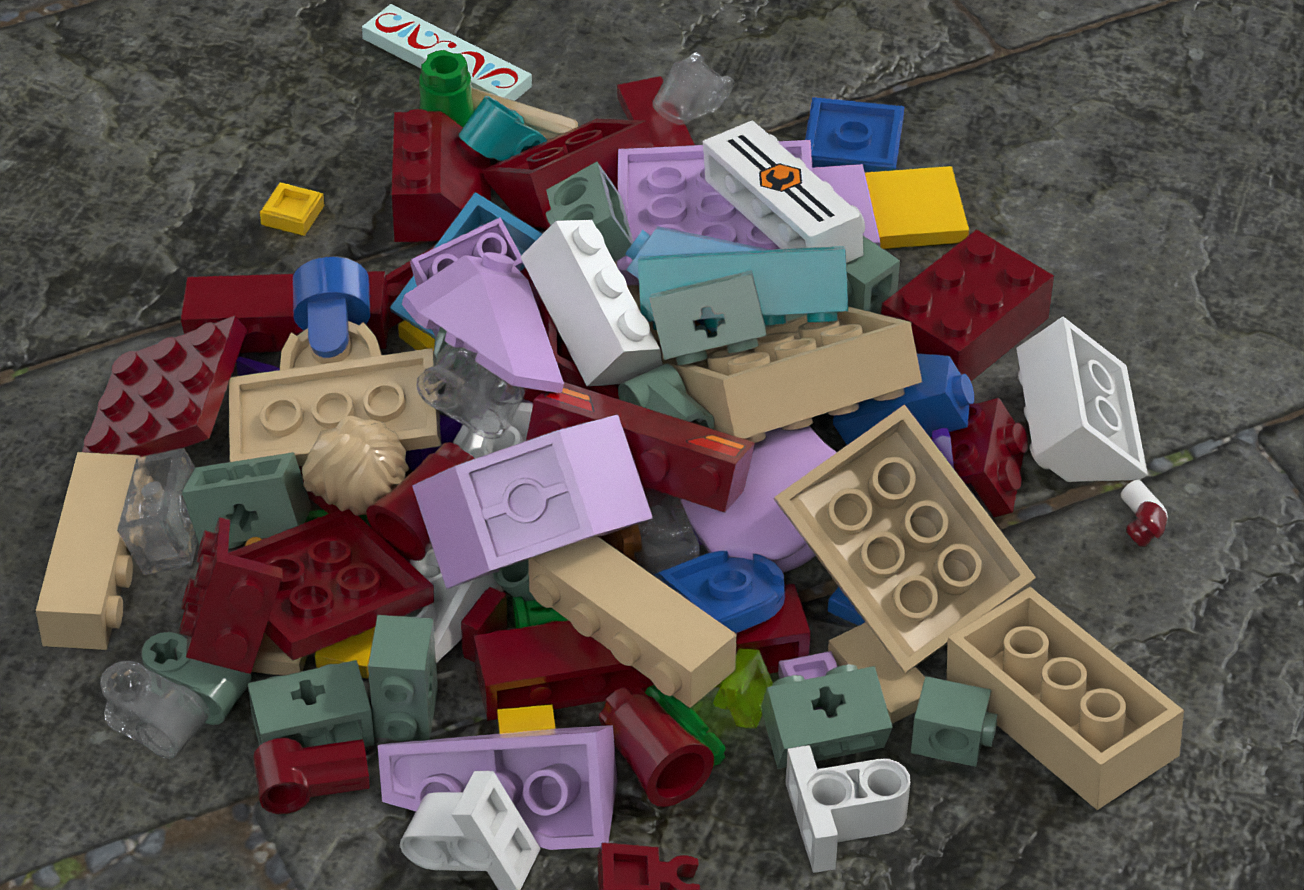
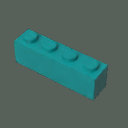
[638,246,848,330]

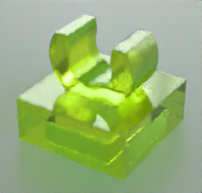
[713,649,773,728]

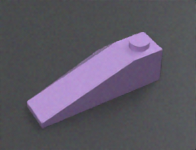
[402,252,564,393]
[378,725,617,850]

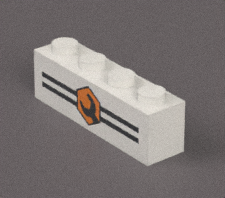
[703,120,865,263]

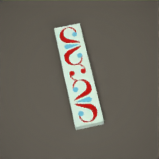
[362,4,532,101]

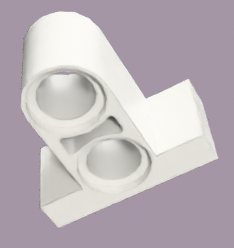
[786,745,910,873]
[400,771,541,890]

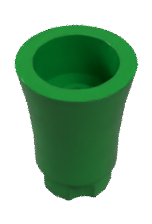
[419,50,474,127]

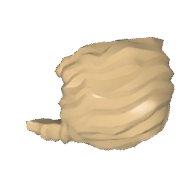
[302,416,409,516]

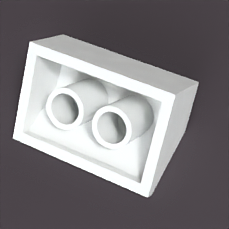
[520,220,662,386]
[1016,317,1148,482]

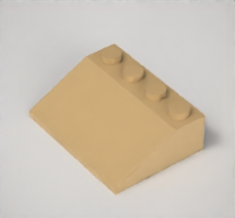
[662,307,922,443]
[774,404,1036,674]

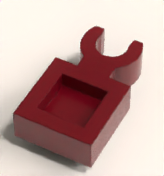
[597,842,700,890]

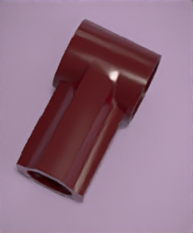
[253,738,370,814]

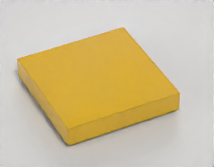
[865,166,969,249]

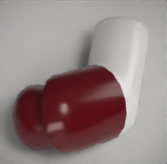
[1121,480,1168,547]

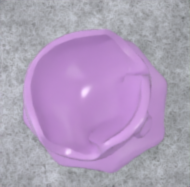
[679,426,837,572]

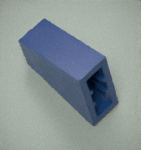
[833,354,974,445]

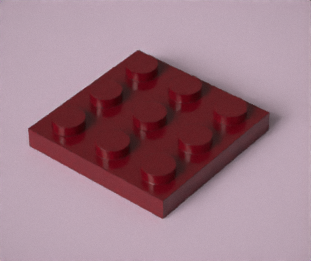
[82,316,247,462]
[228,509,434,661]

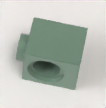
[911,676,998,767]

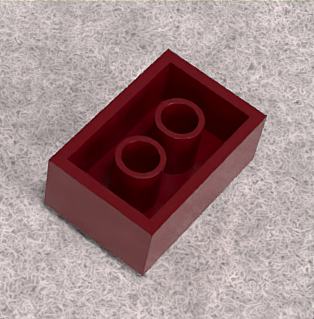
[881,229,1054,381]

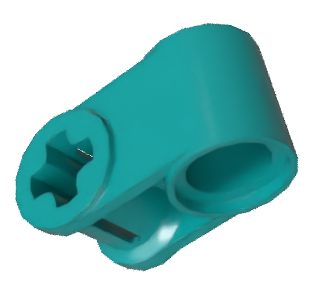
[458,96,547,161]

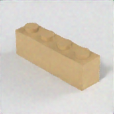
[36,452,152,650]
[528,536,736,708]

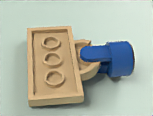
[229,256,441,466]

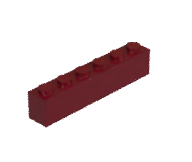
[474,584,810,721]

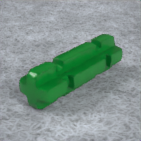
[645,685,726,767]

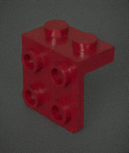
[930,398,1028,517]
[179,517,282,674]

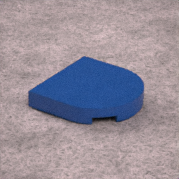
[655,551,785,633]

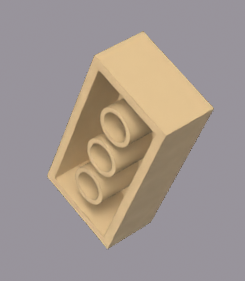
[947,587,1184,810]

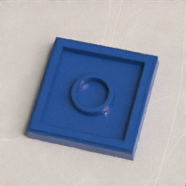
[805,97,904,173]

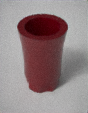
[366,442,475,561]
[599,686,714,807]

